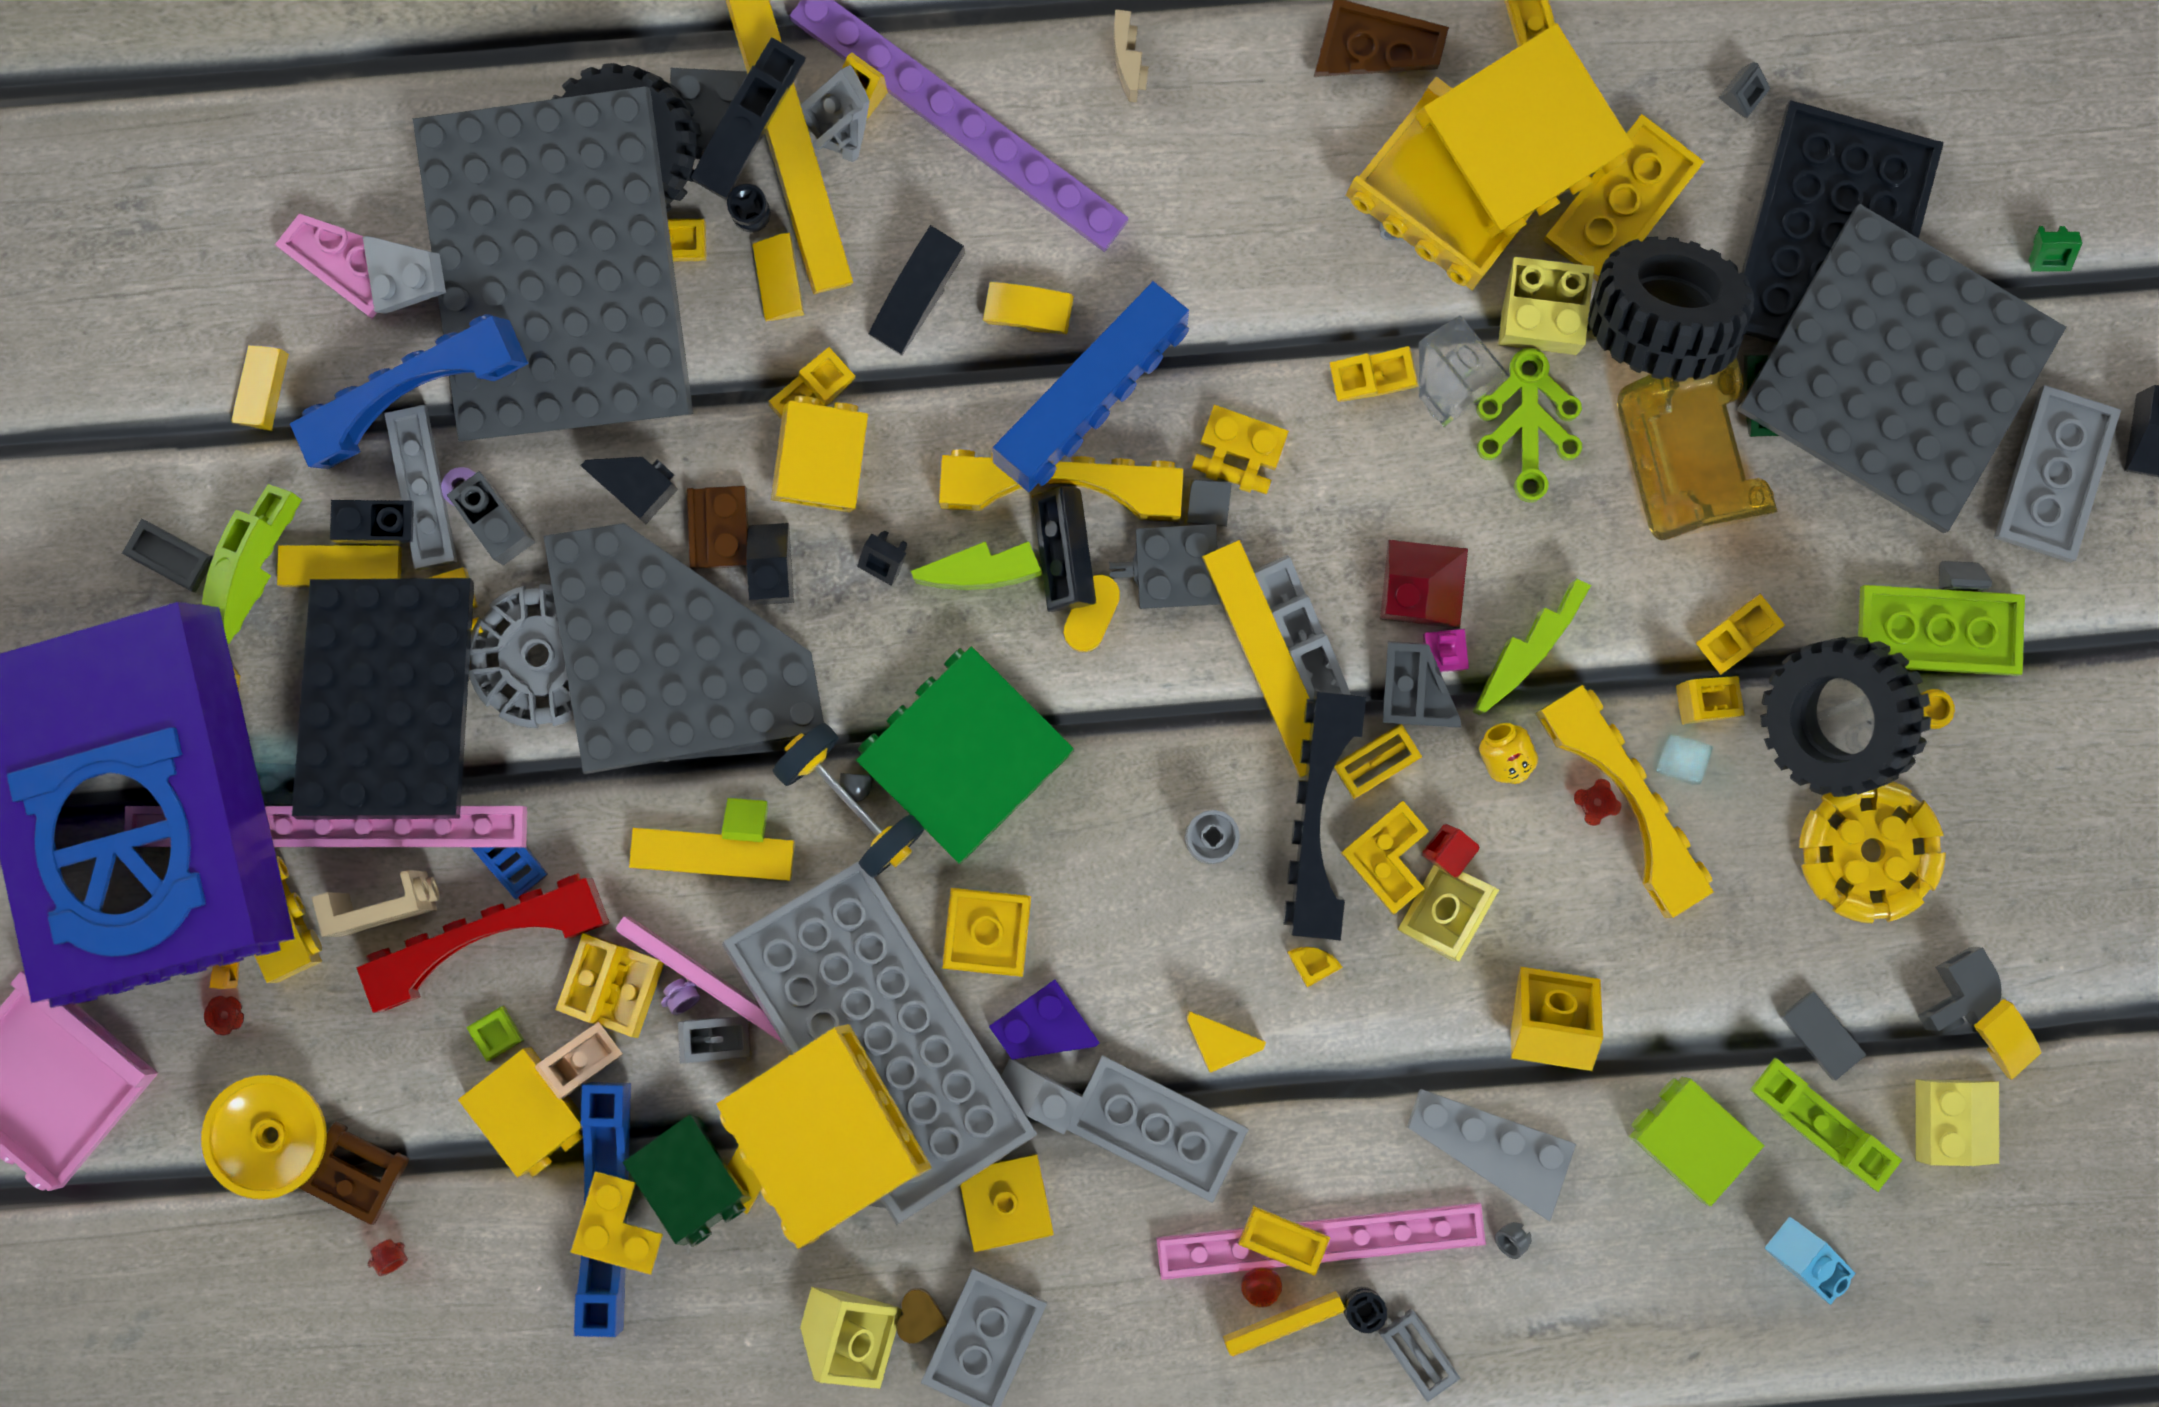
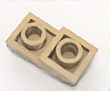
[1114,10,1149,102]

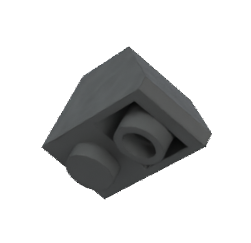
[447,471,536,566]

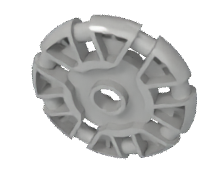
[469,584,574,728]

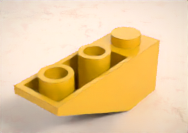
[254,856,322,983]

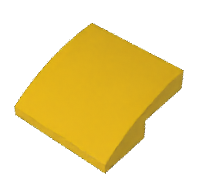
[555,933,664,1038]

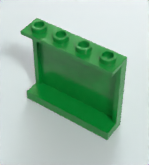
[856,646,1074,865]

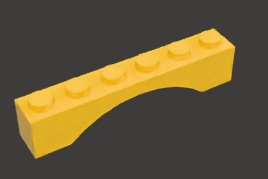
[939,449,1183,522]
[1535,685,1714,918]

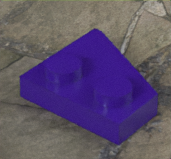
[989,979,1100,1060]

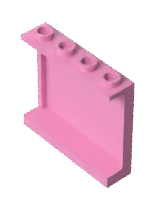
[0,971,158,1191]

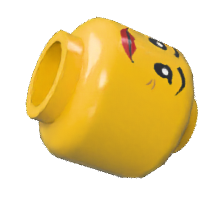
[1479,723,1539,784]

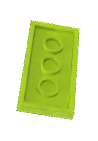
[1858,585,2025,676]

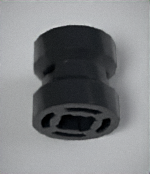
[727,184,771,233]
[1343,1287,1387,1333]

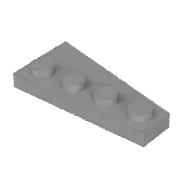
[1407,1089,1576,1221]

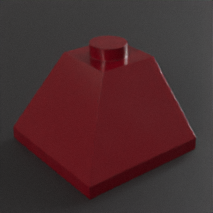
[1380,540,1468,628]

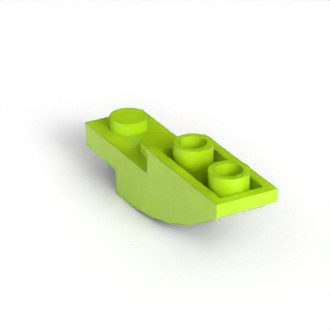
[202,484,302,644]

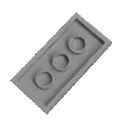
[1994,385,2121,563]
[1067,1055,1249,1203]

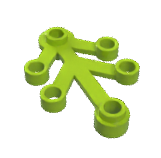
[1476,348,1582,503]

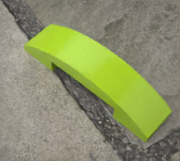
[1750,1058,1902,1192]

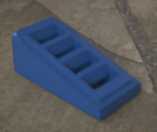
[472,846,548,900]

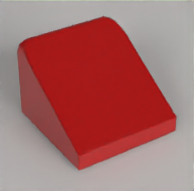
[1421,824,1480,877]

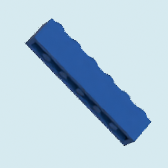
[992,281,1189,492]

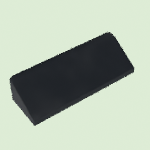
[1032,485,1096,612]

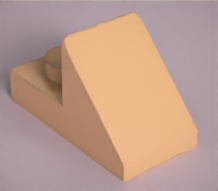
[535,1022,623,1100]

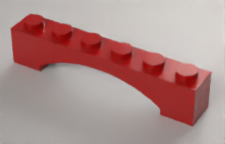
[356,873,610,1013]

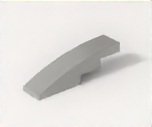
[1253,555,1351,699]

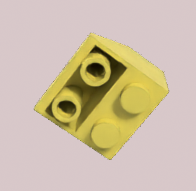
[1498,257,1594,355]

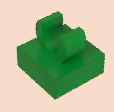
[2028,226,2083,272]

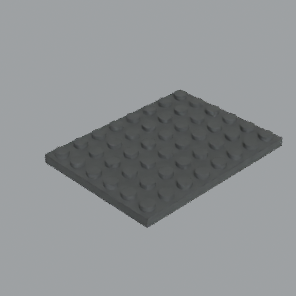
[413,87,693,442]

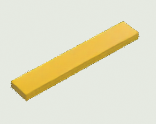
[1202,540,1311,778]

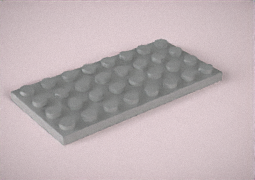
[722,861,1037,1225]

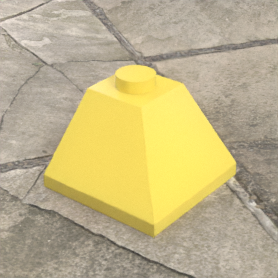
[800,1287,902,1389]

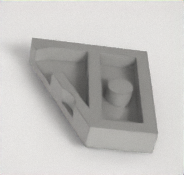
[363,236,446,314]

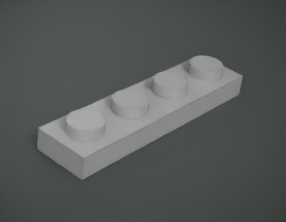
[384,405,458,571]

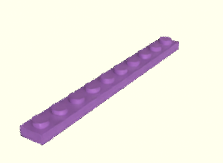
[789,0,1128,253]

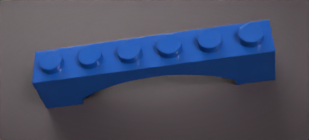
[290,314,529,469]
[574,1082,631,1337]

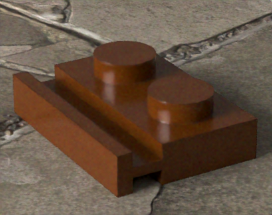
[687,486,748,570]

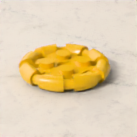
[1799,781,1946,924]

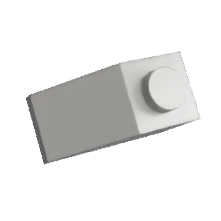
[1001,1058,1082,1134]

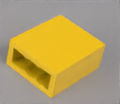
[771,396,868,513]
[458,1047,583,1178]

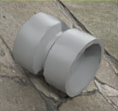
[1184,810,1240,864]

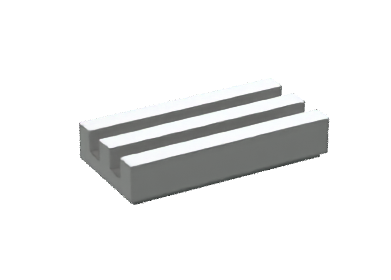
[1379,1308,1461,1402]

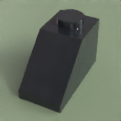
[2124,385,2159,477]
[580,456,678,524]
[746,523,794,606]

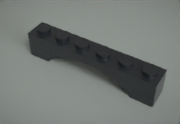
[1283,691,1366,941]

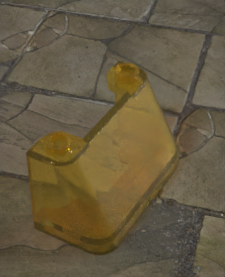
[1617,357,1778,540]

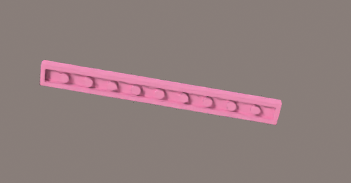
[124,806,527,848]

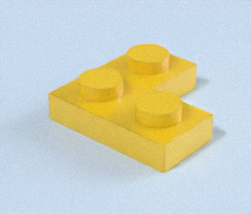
[1340,801,1429,915]
[570,1171,664,1275]

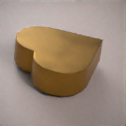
[897,1288,948,1344]

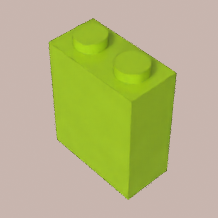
[1628,1076,1765,1207]

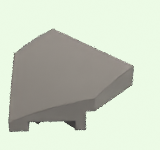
[801,65,869,162]

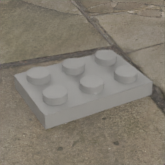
[921,1267,1047,1407]

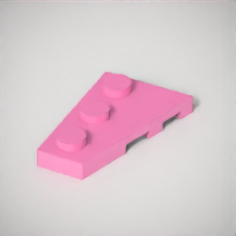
[274,214,377,319]

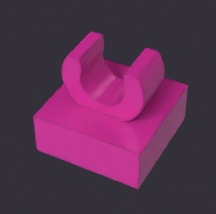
[1423,629,1469,673]

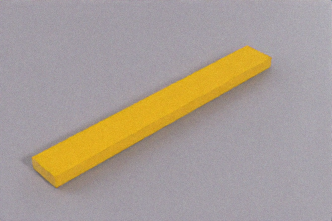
[726,0,853,295]

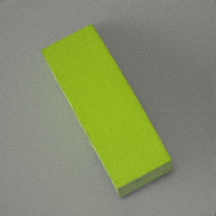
[911,541,1042,590]

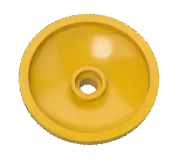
[201,1075,327,1199]

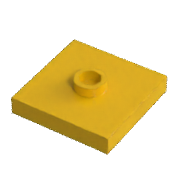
[942,888,1032,977]
[960,1153,1054,1252]

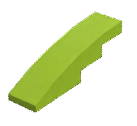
[1472,579,1591,716]

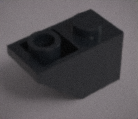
[330,500,414,546]

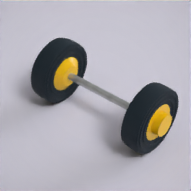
[773,723,924,878]

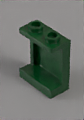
[623,1114,752,1247]

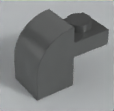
[1918,947,2002,1033]

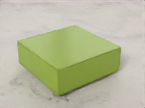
[722,798,768,842]
[466,1006,524,1062]

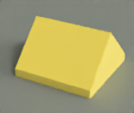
[1397,865,1499,962]

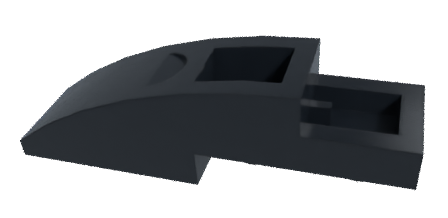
[690,37,806,200]

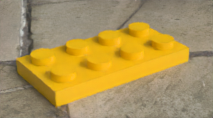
[1543,114,1705,282]

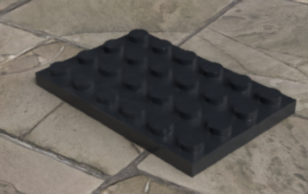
[1741,100,1944,343]
[292,578,474,820]

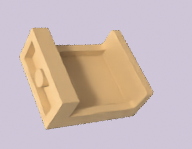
[312,870,440,937]

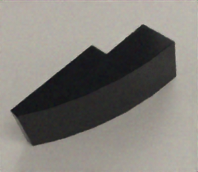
[868,225,965,356]

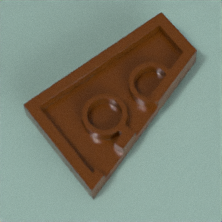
[1314,0,1449,77]

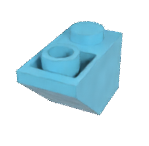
[1764,1216,1856,1305]

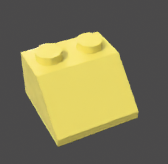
[1915,1079,1999,1166]

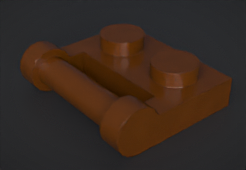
[299,1121,409,1225]

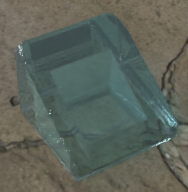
[1657,734,1713,785]

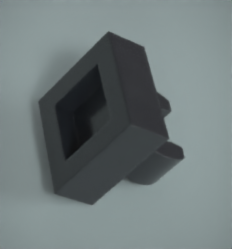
[857,530,907,586]

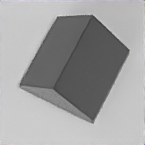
[1718,62,1770,118]

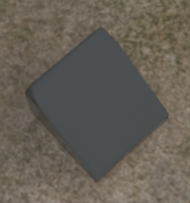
[1187,479,1232,527]
[1939,561,1992,592]

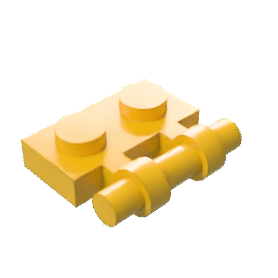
[1192,405,1289,495]

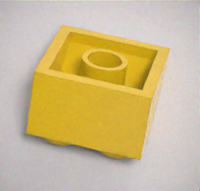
[1511,966,1603,1071]

